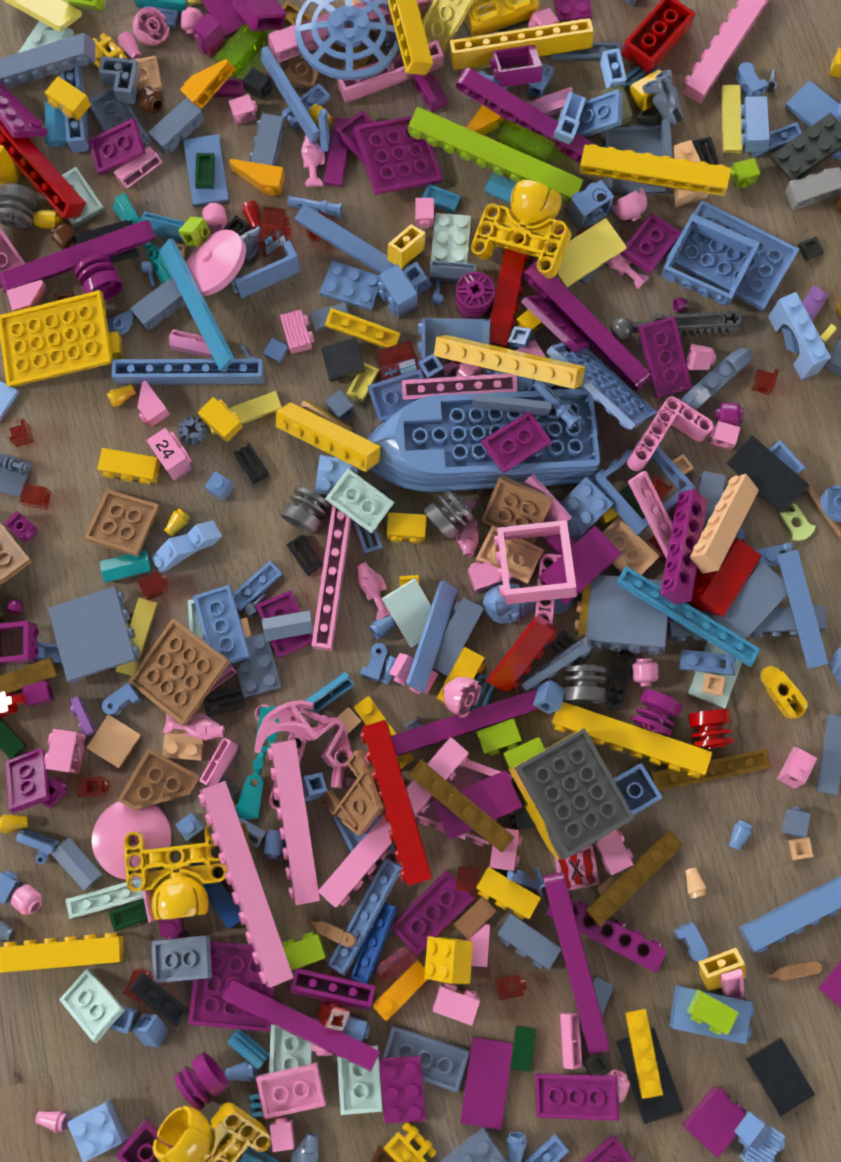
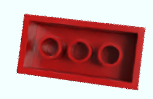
[621,0,696,75]

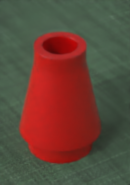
[242,200,262,229]

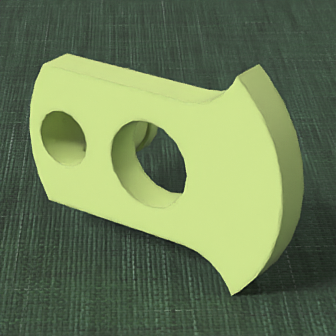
[779,504,816,541]

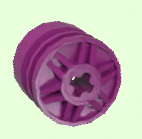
[74,254,123,302]
[455,272,495,319]
[631,689,683,737]
[174,1051,229,1111]

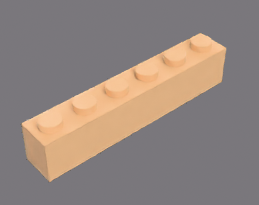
[690,474,759,574]

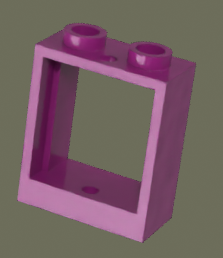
[490,44,542,87]
[0,621,39,665]

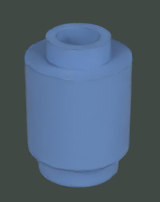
[264,829,285,859]

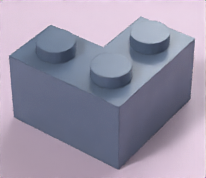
[99,56,141,104]

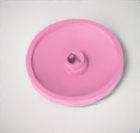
[186,230,246,296]
[92,802,173,879]

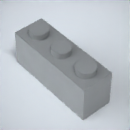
[784,167,841,211]

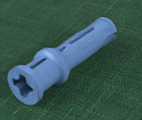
[287,195,343,220]
[532,380,582,429]

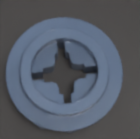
[177,415,208,445]

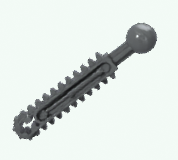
[610,310,744,340]

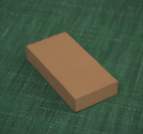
[454,897,496,940]

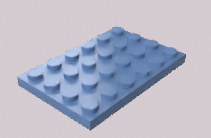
[666,200,799,311]
[547,343,657,430]

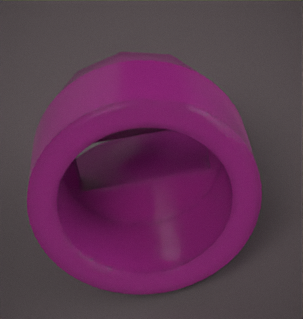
[673,297,688,313]
[6,599,23,614]

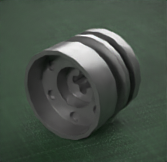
[0,183,38,230]
[280,486,330,534]
[424,489,474,540]
[564,664,606,704]

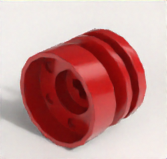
[688,709,734,749]

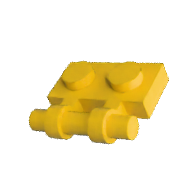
[93,33,127,70]
[383,1122,437,1162]

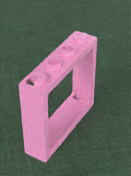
[494,520,576,604]

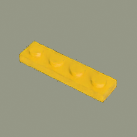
[325,308,400,351]
[353,696,415,769]
[625,1009,663,1099]

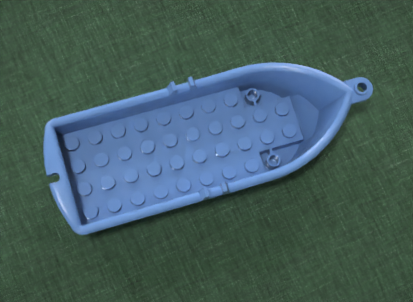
[367,389,602,493]

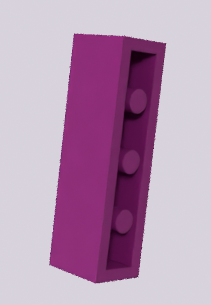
[290,968,375,1011]

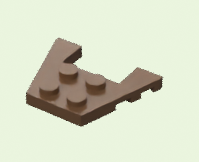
[318,749,384,836]

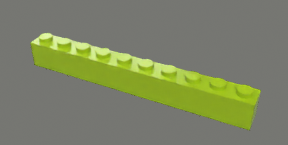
[408,106,583,205]

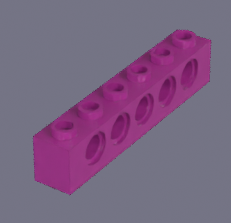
[660,489,708,605]
[545,895,667,973]

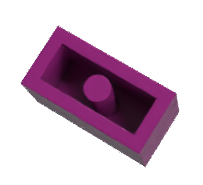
[193,13,226,59]

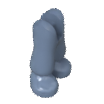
[642,70,684,129]

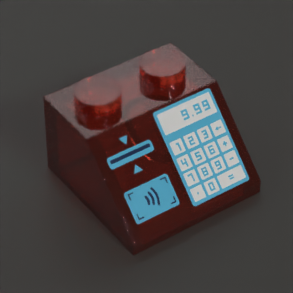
[258,207,292,257]
[375,340,419,381]

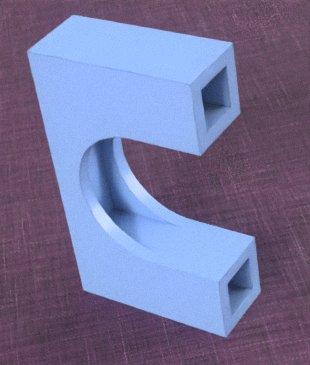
[768,292,831,380]

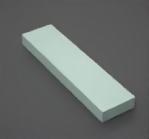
[65,878,144,919]

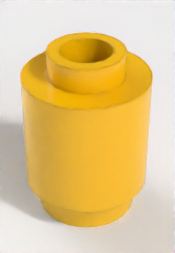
[308,104,334,130]
[34,210,63,229]

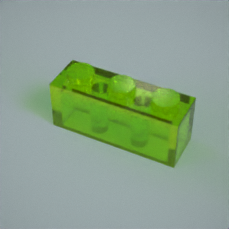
[214,23,266,78]
[497,120,555,163]

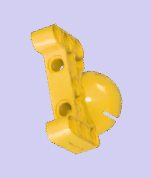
[471,180,572,279]
[124,825,227,920]
[153,1103,271,1162]

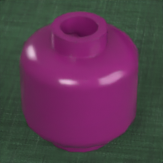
[716,402,744,427]

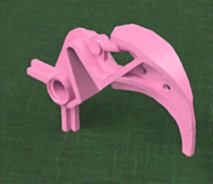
[254,700,370,789]

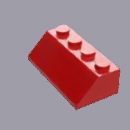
[689,538,762,617]
[486,615,557,692]

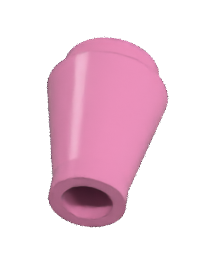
[118,31,141,60]
[35,1111,69,1133]

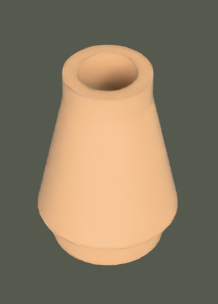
[685,868,707,899]

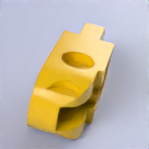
[760,666,808,719]

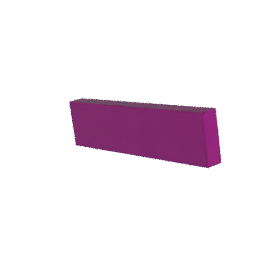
[324,117,350,188]

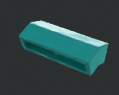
[100,550,152,583]

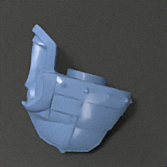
[482,583,534,624]

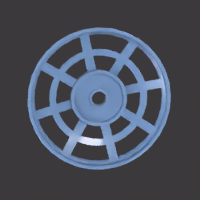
[295,0,400,80]

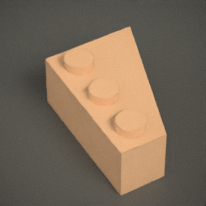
[672,140,709,208]

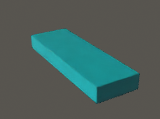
[134,0,188,14]

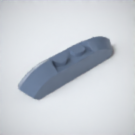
[680,348,752,411]

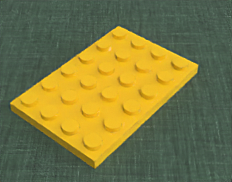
[0,290,113,387]

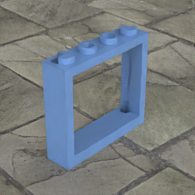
[661,213,760,306]
[594,442,696,536]

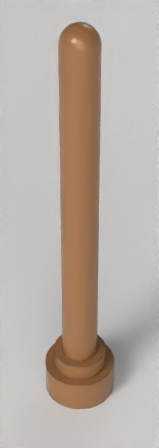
[799,469,841,541]

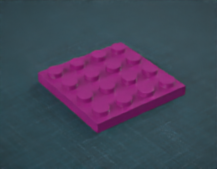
[353,115,443,196]
[188,941,275,1032]

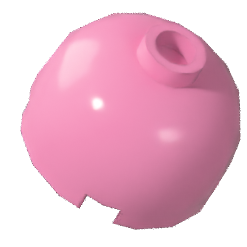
[132,7,169,46]
[611,188,647,222]
[443,677,481,718]

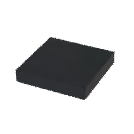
[321,337,366,383]

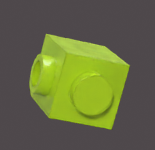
[730,158,760,188]
[178,217,211,247]

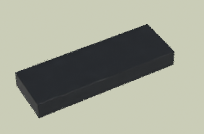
[129,972,189,1027]

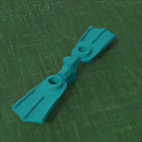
[112,193,172,284]
[235,705,279,820]

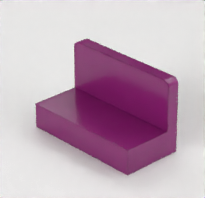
[414,74,449,113]

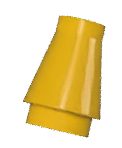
[106,384,136,407]
[164,508,191,537]
[0,814,28,834]

